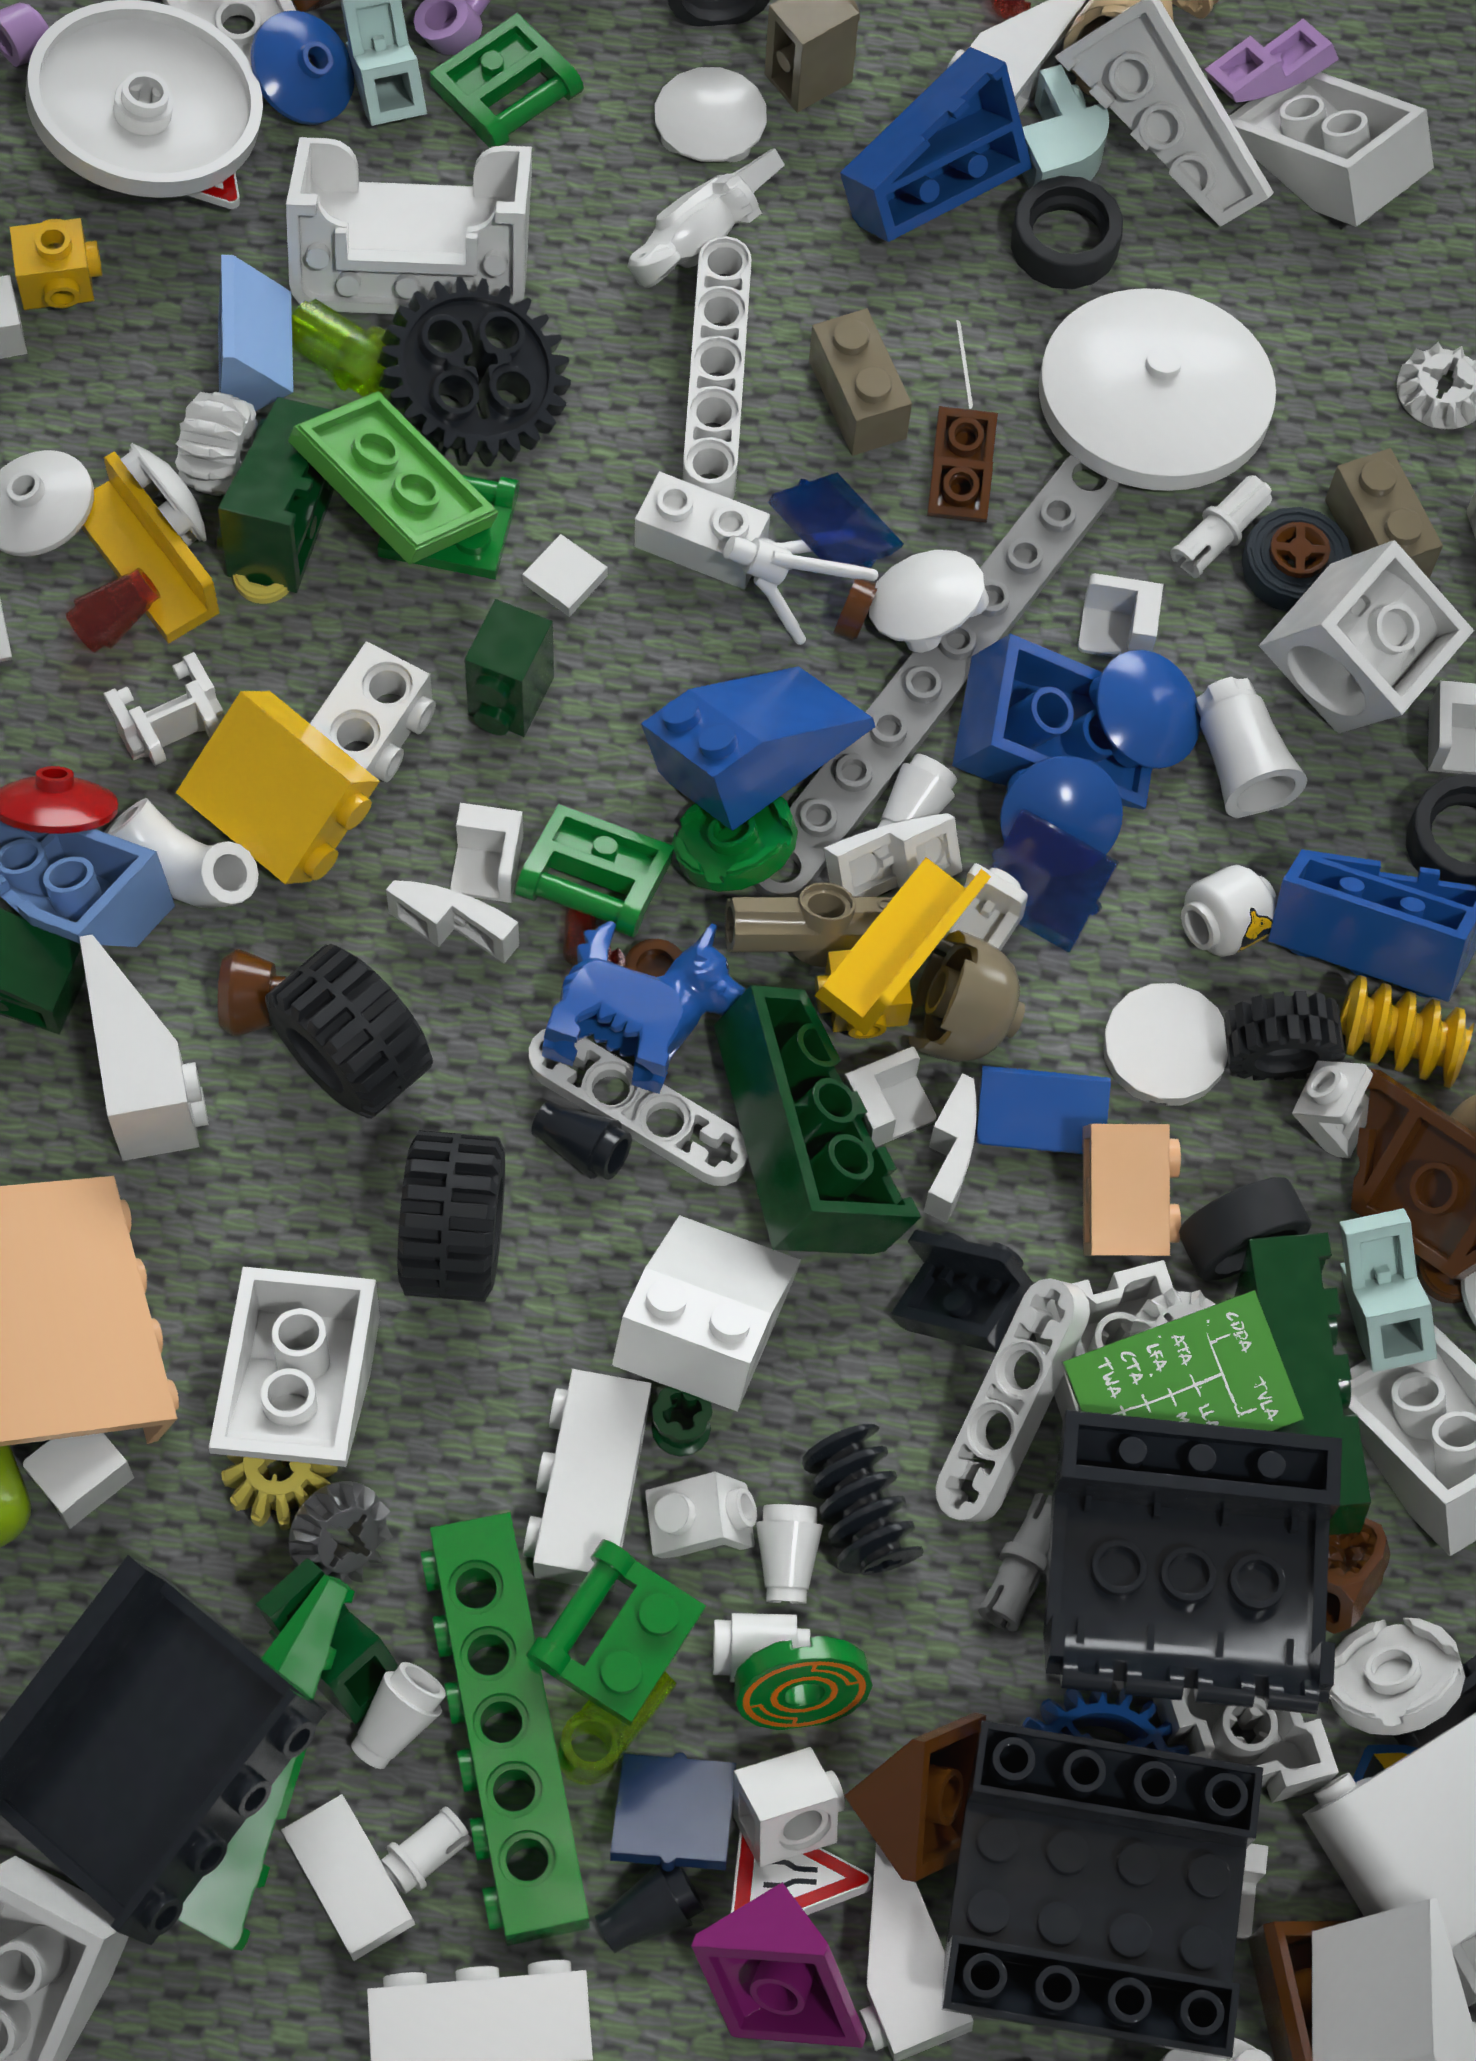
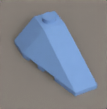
[0,821,175,947]

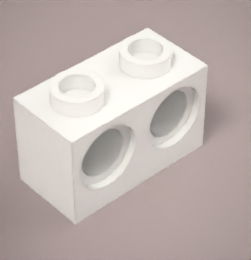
[310,641,436,782]

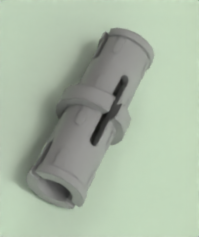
[978,1493,1052,1631]

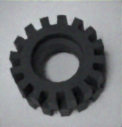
[1224,991,1345,1081]

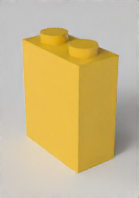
[176,691,380,884]

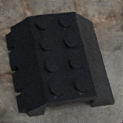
[1043,1410,1342,1715]

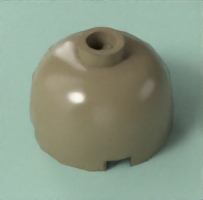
[908,930,1025,1062]

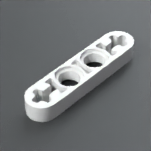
[529,1029,748,1186]
[936,1278,1090,1522]

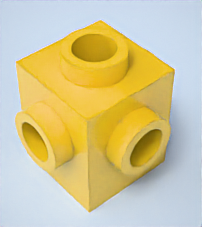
[10,218,102,310]

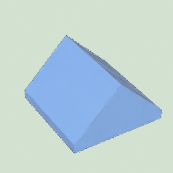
[218,255,293,411]

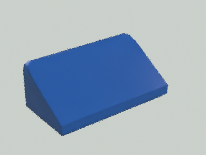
[975,1065,1111,1154]

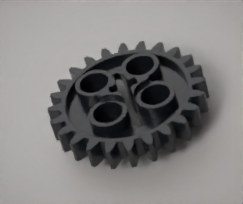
[377,277,571,467]

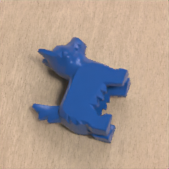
[542,921,746,1094]

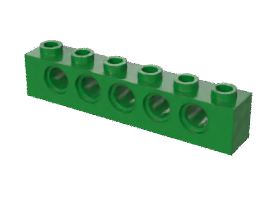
[420,1512,590,1946]

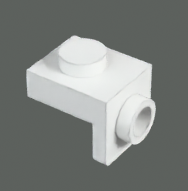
[936,863,1028,954]
[1292,1061,1373,1158]
[645,1472,757,1558]

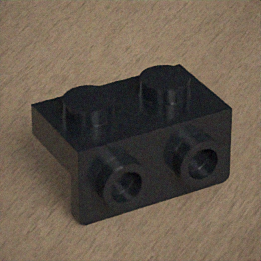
[891,1230,1034,1353]

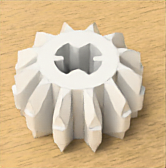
[175,391,258,496]

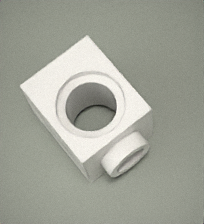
[733,1747,845,1867]

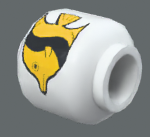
[1181,865,1277,957]

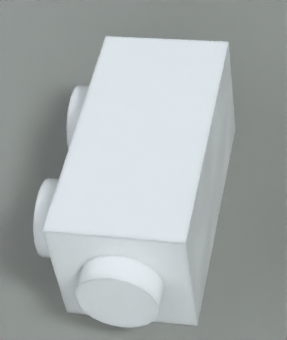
[634,471,775,590]

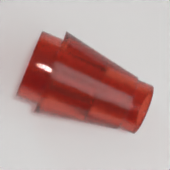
[66,567,161,653]

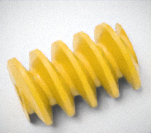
[1340,975,1474,1089]

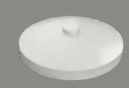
[25,0,263,198]
[1039,288,1276,491]

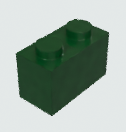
[464,599,554,737]

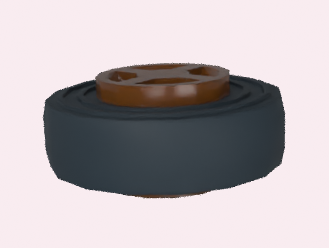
[1242,507,1351,612]

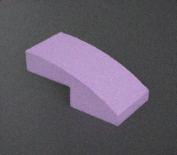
[1205,19,1339,103]

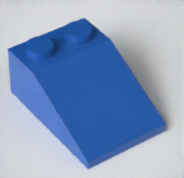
[952,633,1152,810]
[641,666,876,831]

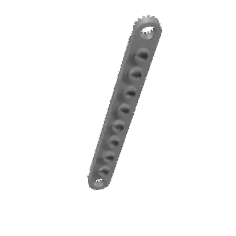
[754,455,1119,897]

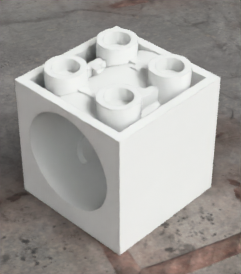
[1259,540,1474,733]

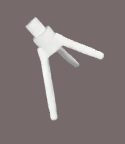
[724,533,878,645]

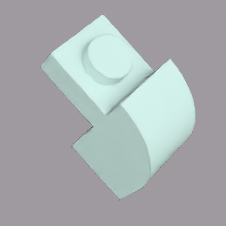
[340,0,427,126]
[1022,64,1109,189]
[1340,1208,1437,1373]

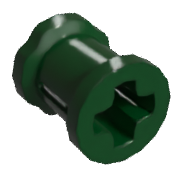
[651,1386,713,1457]

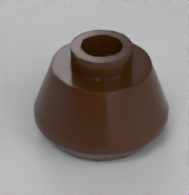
[218,949,287,1037]

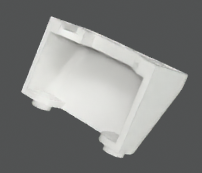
[286,137,532,314]
[1302,1713,1476,1948]

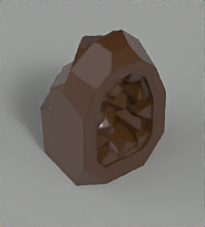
[1326,1518,1390,1634]

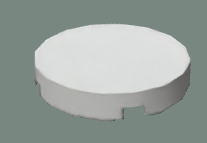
[1103,983,1228,1106]
[1329,1618,1465,1735]

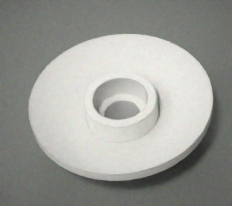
[0,450,94,557]

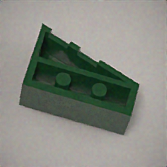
[217,397,334,593]
[0,908,86,1035]

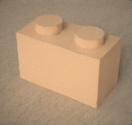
[1083,1124,1181,1256]

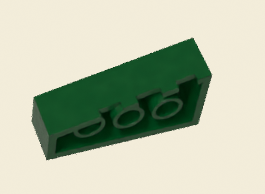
[714,985,922,1254]
[1226,1232,1371,1535]

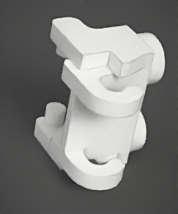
[103,652,224,766]

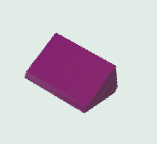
[691,1882,866,2048]

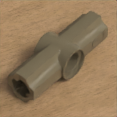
[724,882,893,967]

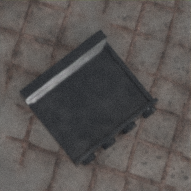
[0,1555,327,1945]

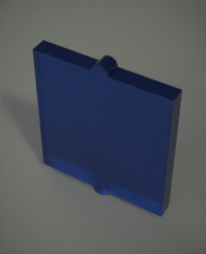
[768,472,904,568]
[991,808,1119,953]

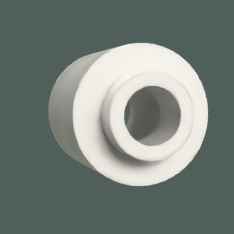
[713,1613,810,1682]

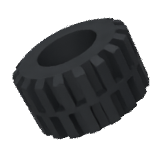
[265,944,433,1119]
[397,1130,505,1302]

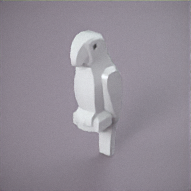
[628,148,785,288]

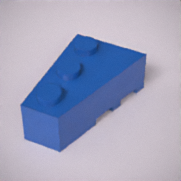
[840,47,1033,242]
[1268,849,1476,1002]

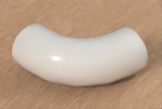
[104,798,259,908]

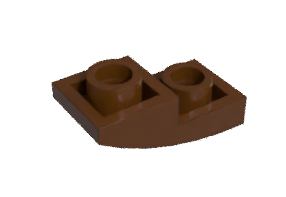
[927,406,998,523]

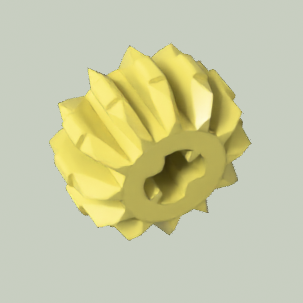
[221,1455,338,1530]

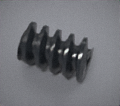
[802,1424,924,1575]

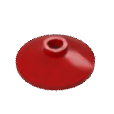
[0,766,118,834]

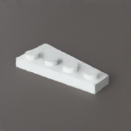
[1054,0,1274,227]

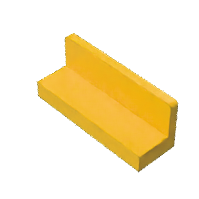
[81,451,220,644]
[815,857,991,1035]

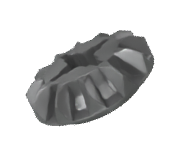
[289,1481,393,1583]

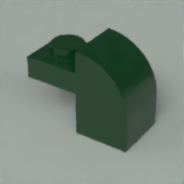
[255,1558,398,1725]

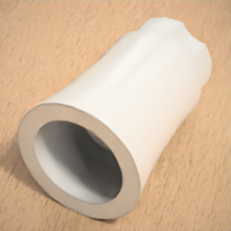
[1196,677,1307,818]

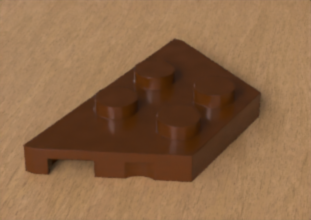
[1351,1068,1476,1280]

